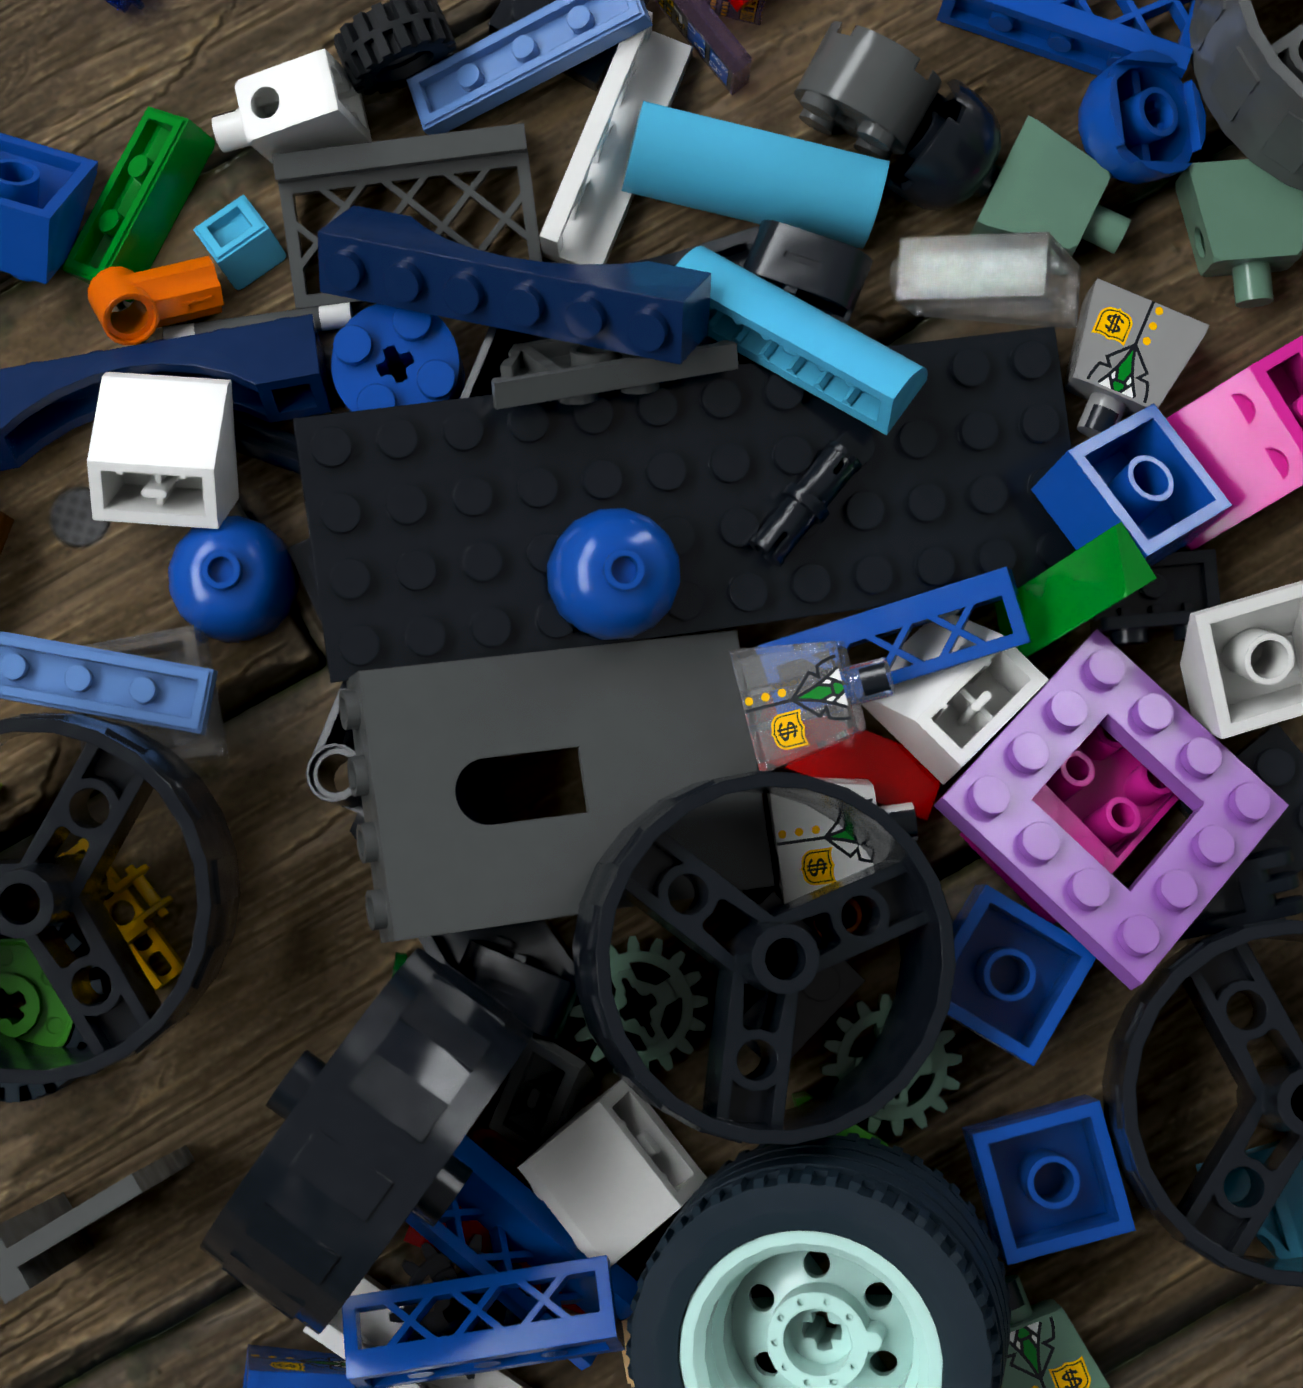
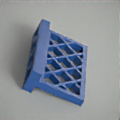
[936,0,1195,80]

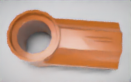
[88,256,224,345]

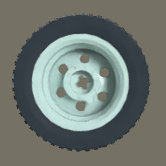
[626,1133,1012,1388]

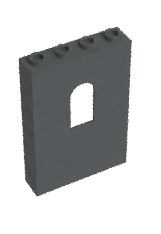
[339,630,775,943]

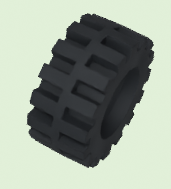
[334,0,457,95]

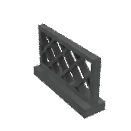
[272,123,542,309]
[0,1145,195,1304]

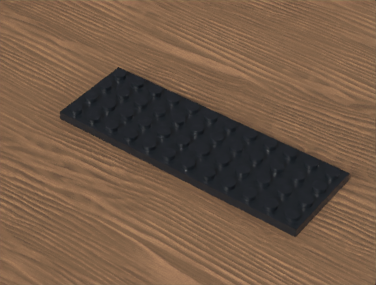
[293,326,1076,683]

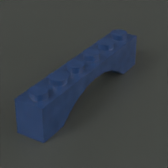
[318,205,711,365]
[0,314,332,471]

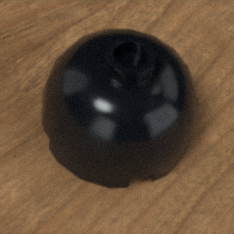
[885,79,1001,211]

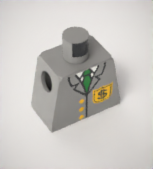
[1064,278,1209,438]

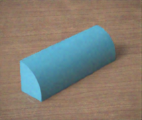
[621,101,890,249]
[676,246,928,435]

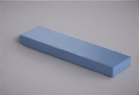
[406,0,653,135]
[0,631,218,736]

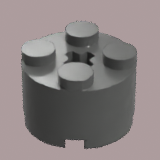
[794,21,942,161]

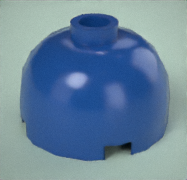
[1078,49,1206,185]
[547,508,680,640]
[168,516,298,643]

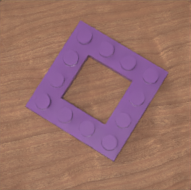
[934,629,1289,990]

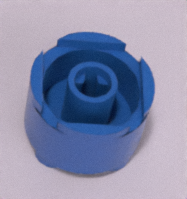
[331,304,465,412]

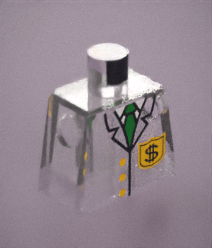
[729,641,895,771]

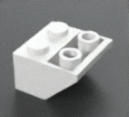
[87,372,239,529]
[854,615,1049,785]
[517,1079,707,1267]

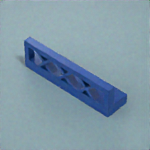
[758,566,1031,714]
[405,1135,638,1371]
[342,1255,626,1388]

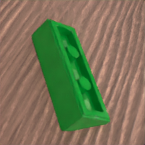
[62,106,215,302]
[995,522,1157,658]

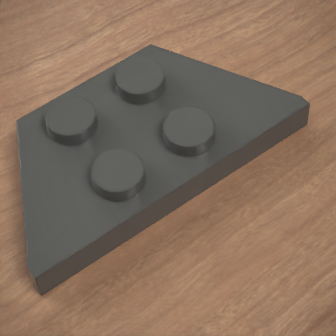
[491,339,738,410]

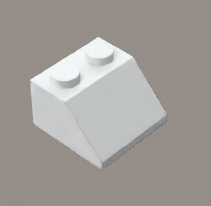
[1180,580,1303,739]

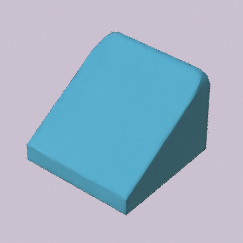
[193,194,286,290]

